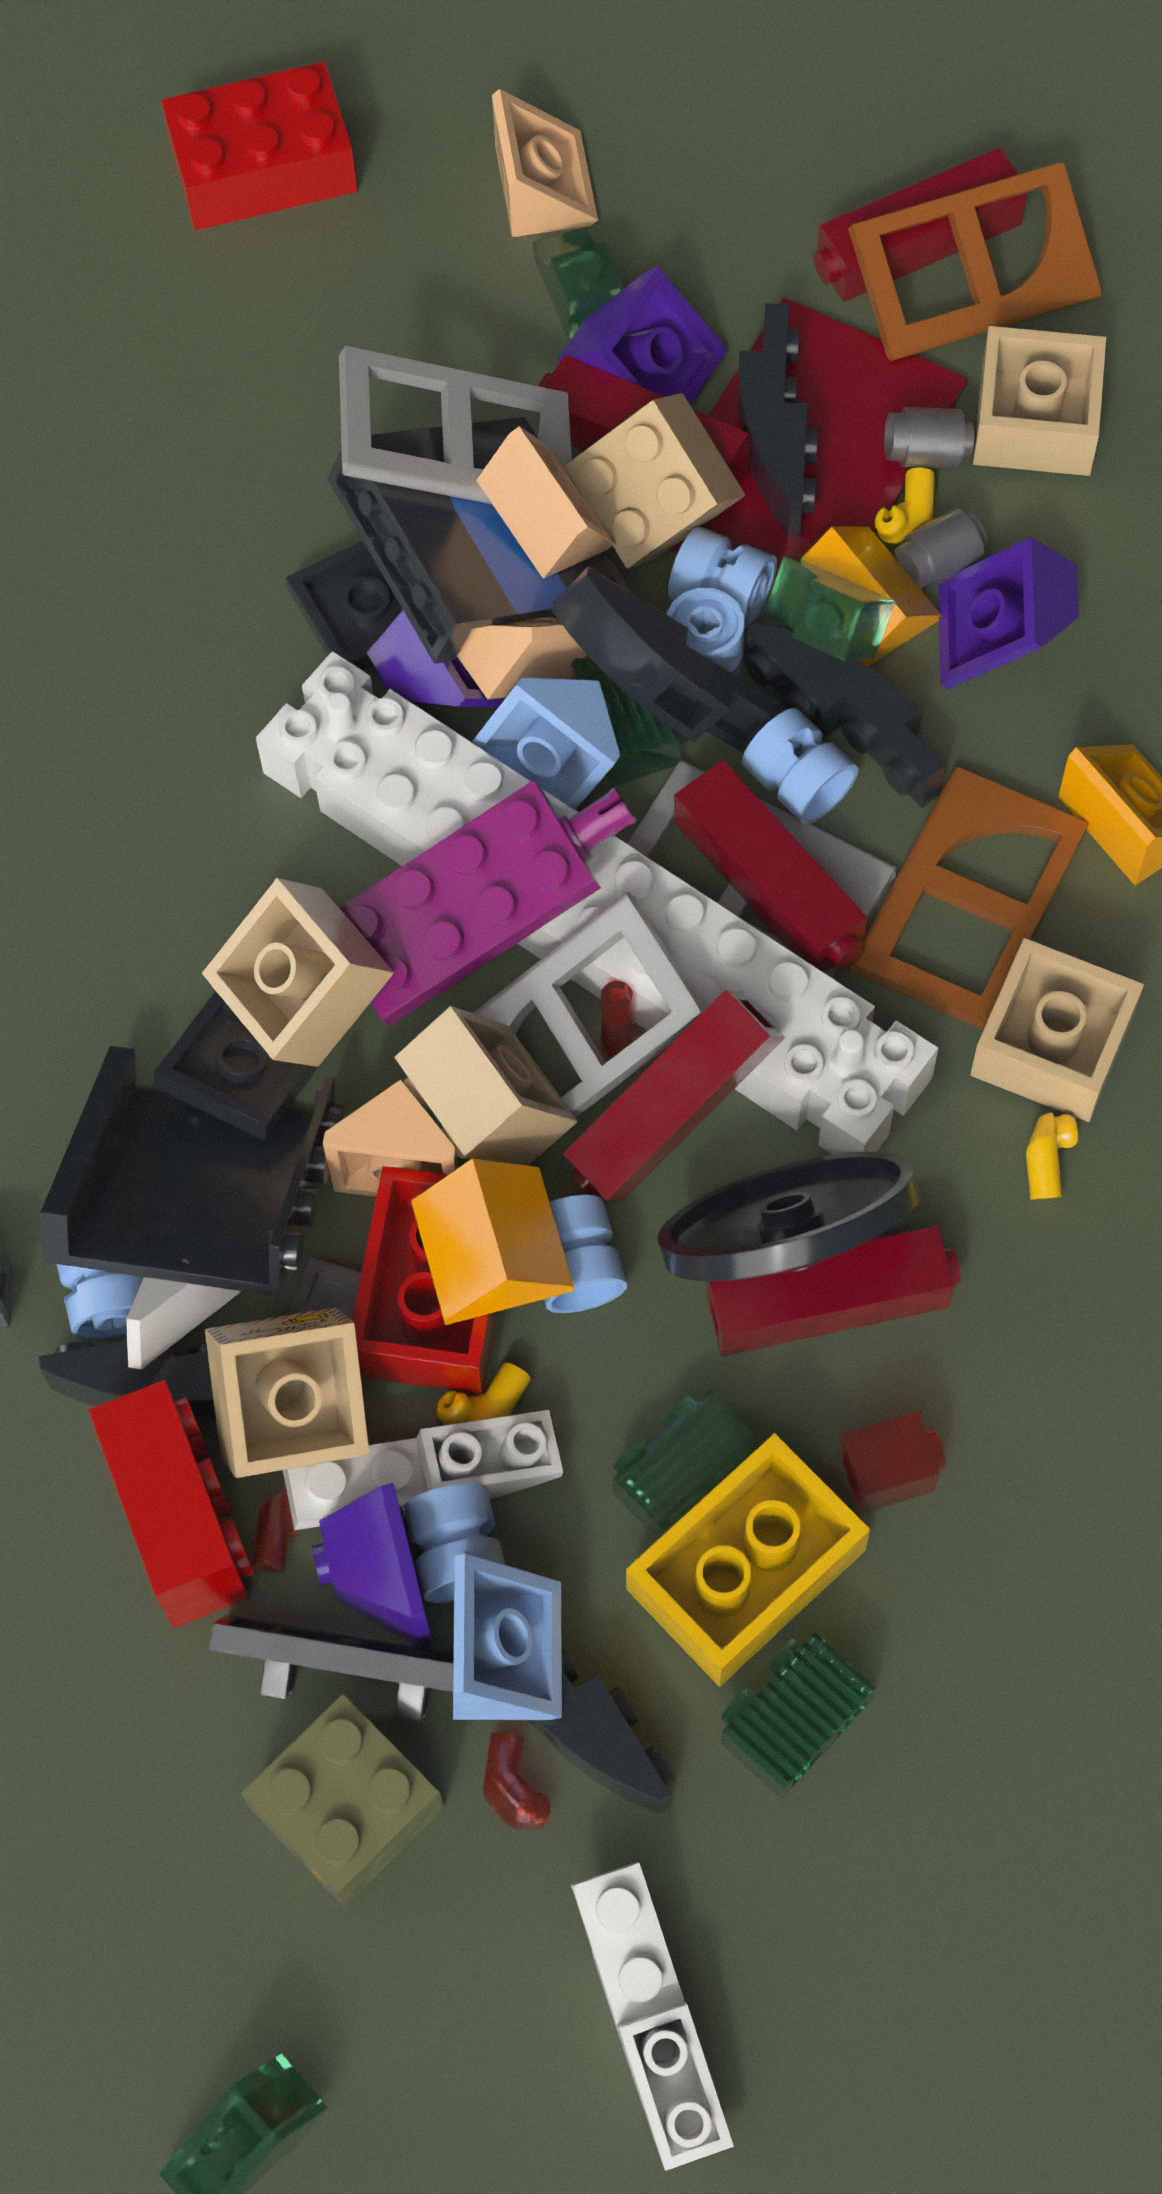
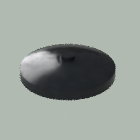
[657,1152,921,1281]

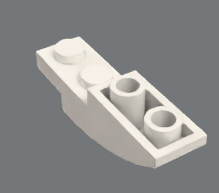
[283,1410,563,1530]
[571,1862,734,2171]

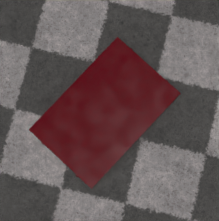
[669,297,968,604]

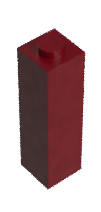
[813,147,1027,302]
[538,355,751,485]
[674,760,867,973]
[563,989,785,1201]
[706,1226,961,1357]

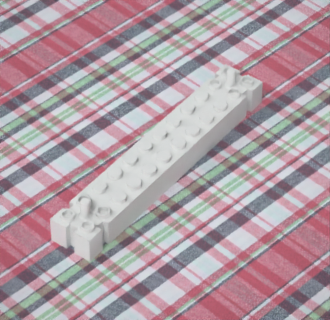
[256,651,938,1155]

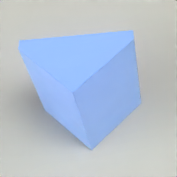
[472,678,620,810]
[453,1553,562,1720]

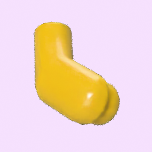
[875,467,935,544]
[1026,1112,1078,1200]
[436,1363,531,1426]

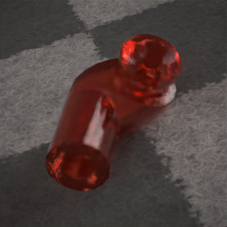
[600,981,639,1061]
[251,1489,303,1573]
[483,1732,551,1831]

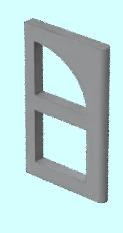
[339,345,572,504]
[627,760,897,978]
[473,892,706,1118]

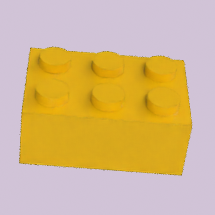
[626,1433,870,1687]

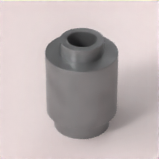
[884,407,974,469]
[895,508,988,589]

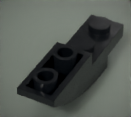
[738,303,818,537]
[551,567,784,754]
[744,622,945,808]
[38,1334,216,1420]
[528,1645,675,1814]

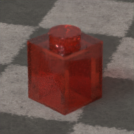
[838,1411,946,1514]

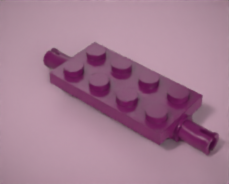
[339,780,637,1026]

